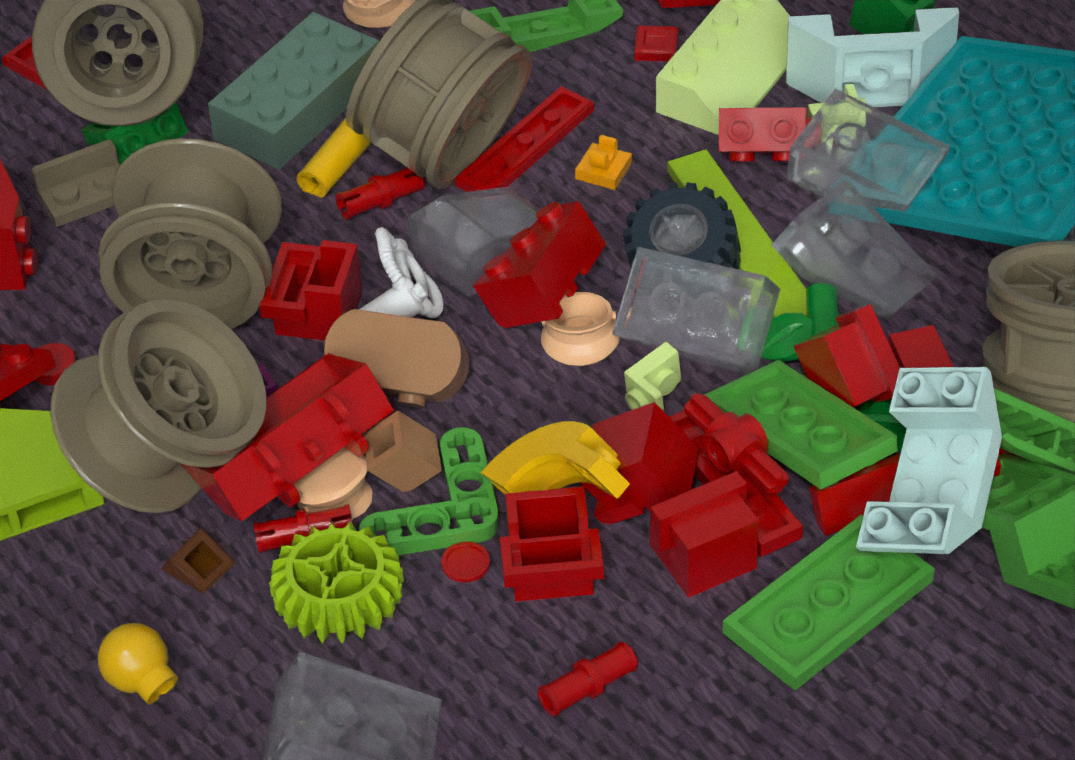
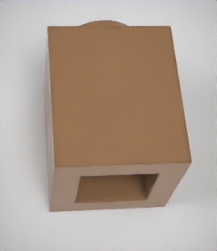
[363,411,442,492]

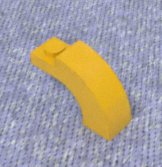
[481,421,630,499]

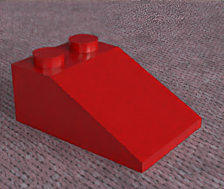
[0,158,38,290]

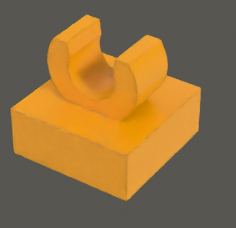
[575,135,632,190]

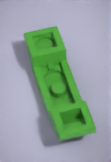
[470,0,623,52]

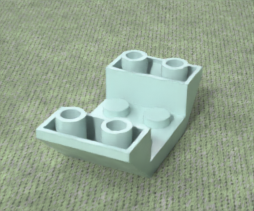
[786,7,959,108]
[856,367,1002,554]

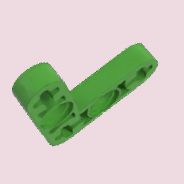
[359,427,499,555]

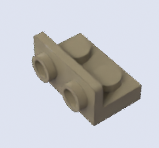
[32,140,120,227]

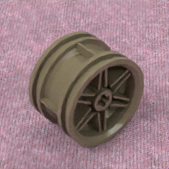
[345,0,533,189]
[981,241,1075,422]

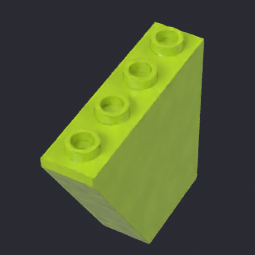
[0,408,104,541]

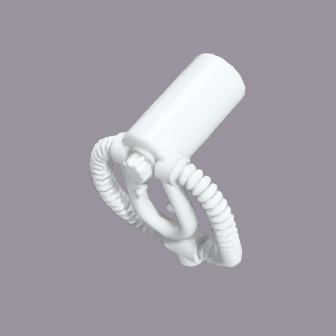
[359,227,444,319]

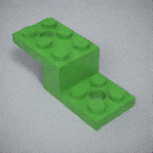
[982,453,1075,609]

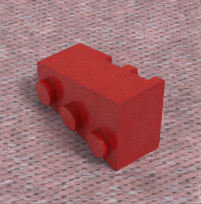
[472,201,606,328]

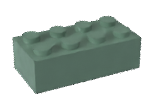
[208,12,379,170]

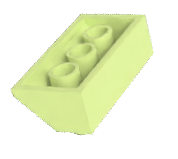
[656,0,790,135]

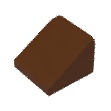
[161,528,236,594]

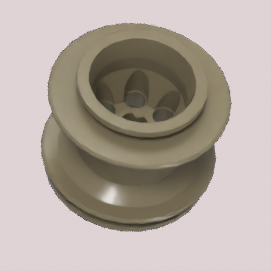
[32,0,204,126]
[98,138,282,329]
[50,299,266,513]

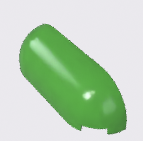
[994,388,1075,475]

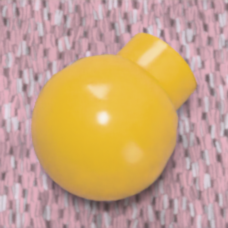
[98,623,178,705]

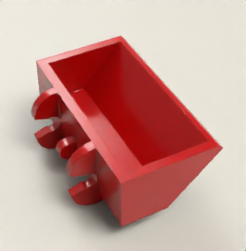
[179,353,394,521]

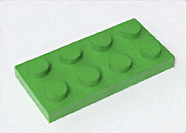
[705,360,898,489]
[723,514,935,691]

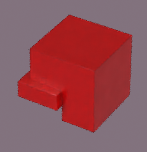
[259,240,363,341]
[793,304,900,407]
[580,402,699,524]
[650,471,759,598]
[500,486,604,602]

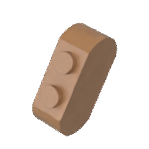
[324,309,469,408]

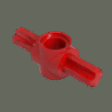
[684,393,789,495]

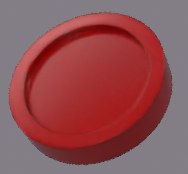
[441,542,490,583]

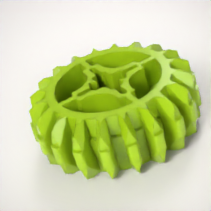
[269,521,404,644]

